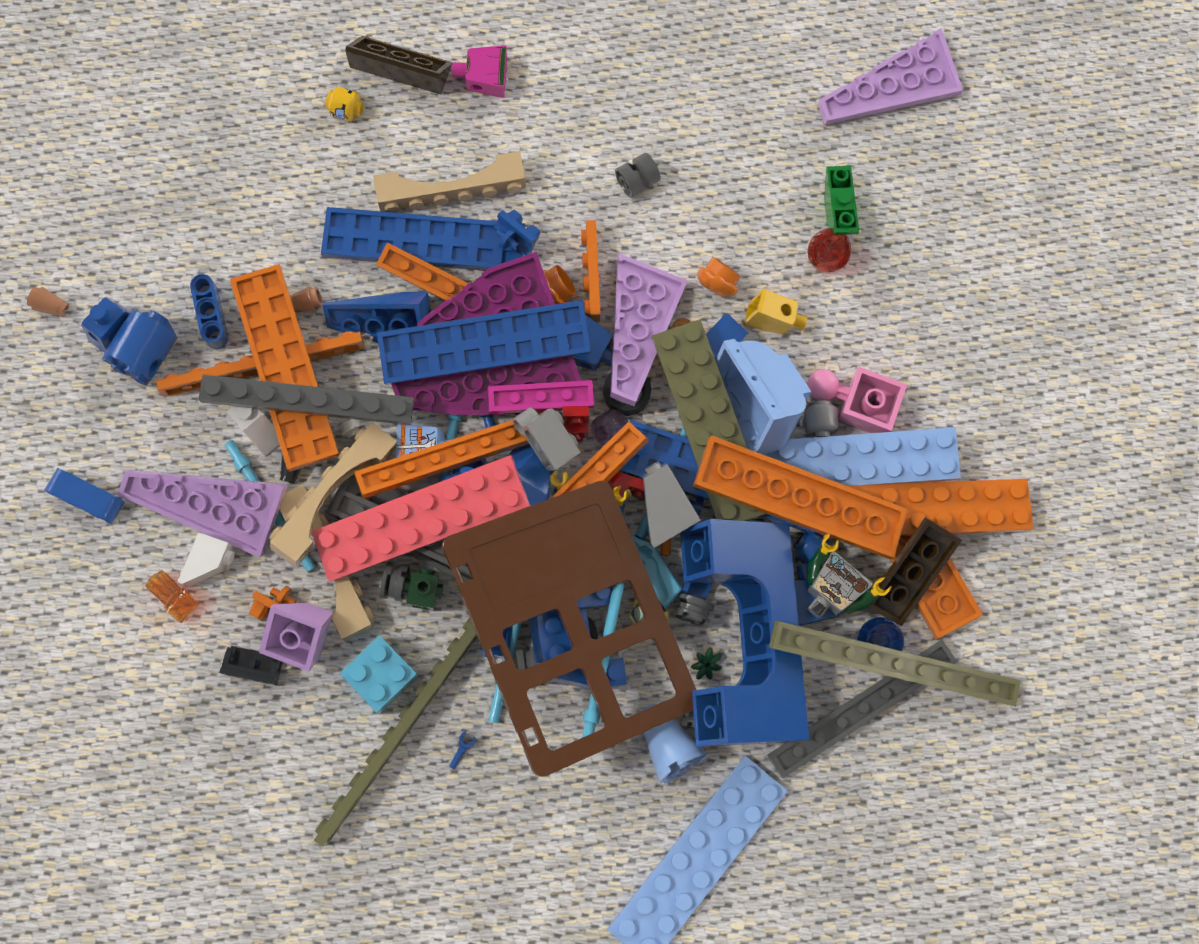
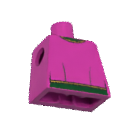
[452,45,507,98]

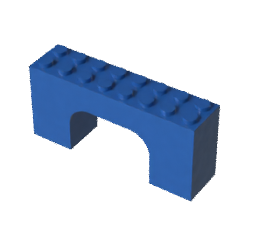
[680,519,809,747]

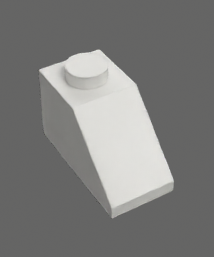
[227,406,280,457]
[177,532,235,587]

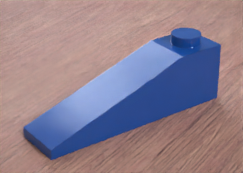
[322,291,431,343]
[508,444,554,506]

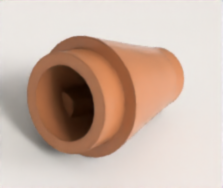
[290,286,323,312]
[27,287,69,317]

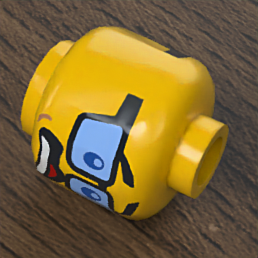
[325,86,364,122]

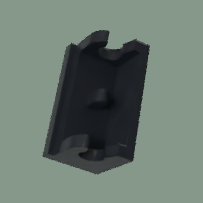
[219,646,283,686]

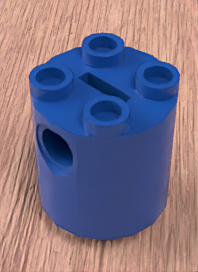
[102,310,177,386]

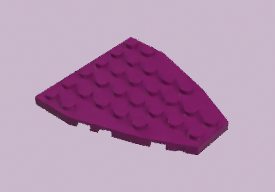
[391,252,581,416]

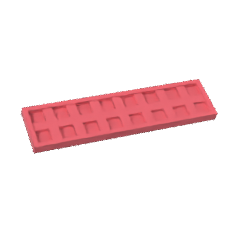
[311,455,530,582]

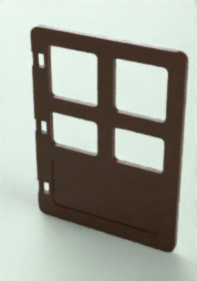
[442,481,697,777]

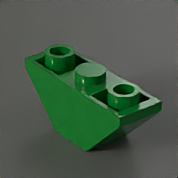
[824,166,859,235]

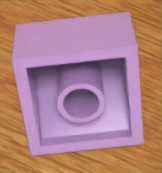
[259,603,333,672]

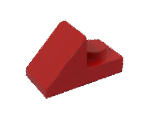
[607,472,645,503]

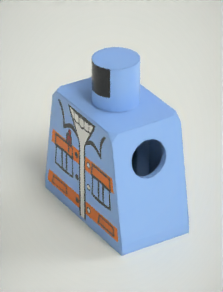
[396,424,449,458]

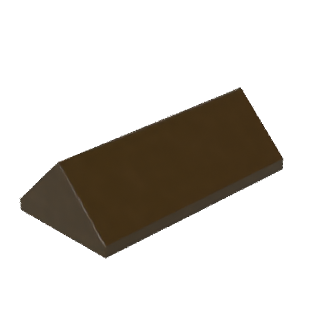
[345,36,453,95]
[867,517,962,626]

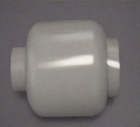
[805,400,839,437]

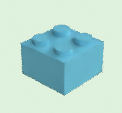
[339,635,419,714]

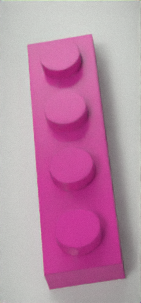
[488,380,594,414]

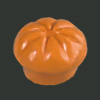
[697,256,741,298]
[543,264,576,304]

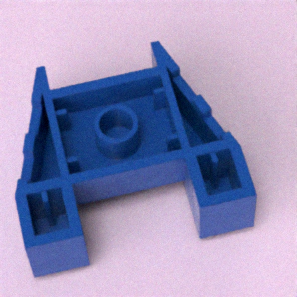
[529,586,627,690]

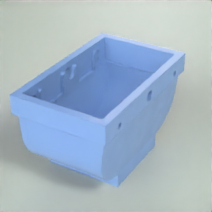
[716,339,811,455]

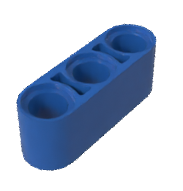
[190,274,228,350]
[44,468,125,525]

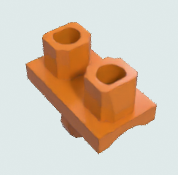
[249,586,297,621]

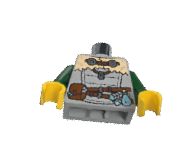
[807,534,892,618]

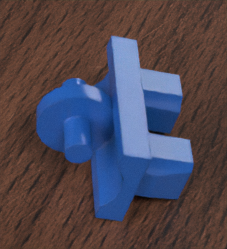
[493,210,541,256]

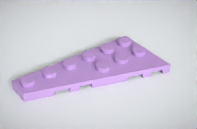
[818,28,963,125]
[610,253,688,406]
[118,470,288,558]

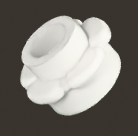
[340,419,364,439]

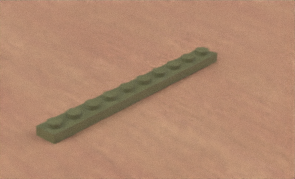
[314,618,478,847]
[769,621,1021,707]

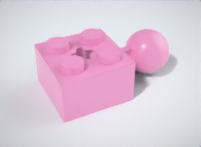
[807,367,907,433]

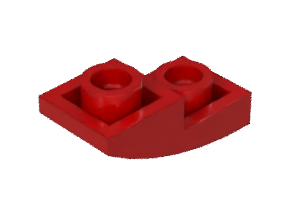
[562,406,589,442]

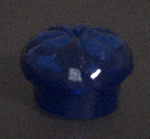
[857,617,904,651]

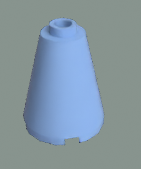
[643,704,707,784]

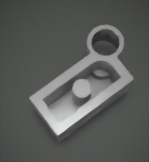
[512,407,581,471]

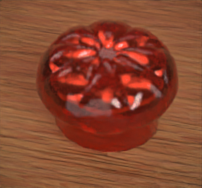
[807,228,851,273]

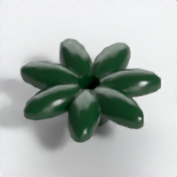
[691,647,722,680]

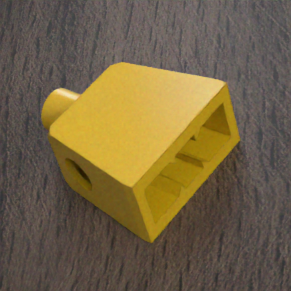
[744,289,807,335]

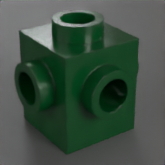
[404,569,444,611]

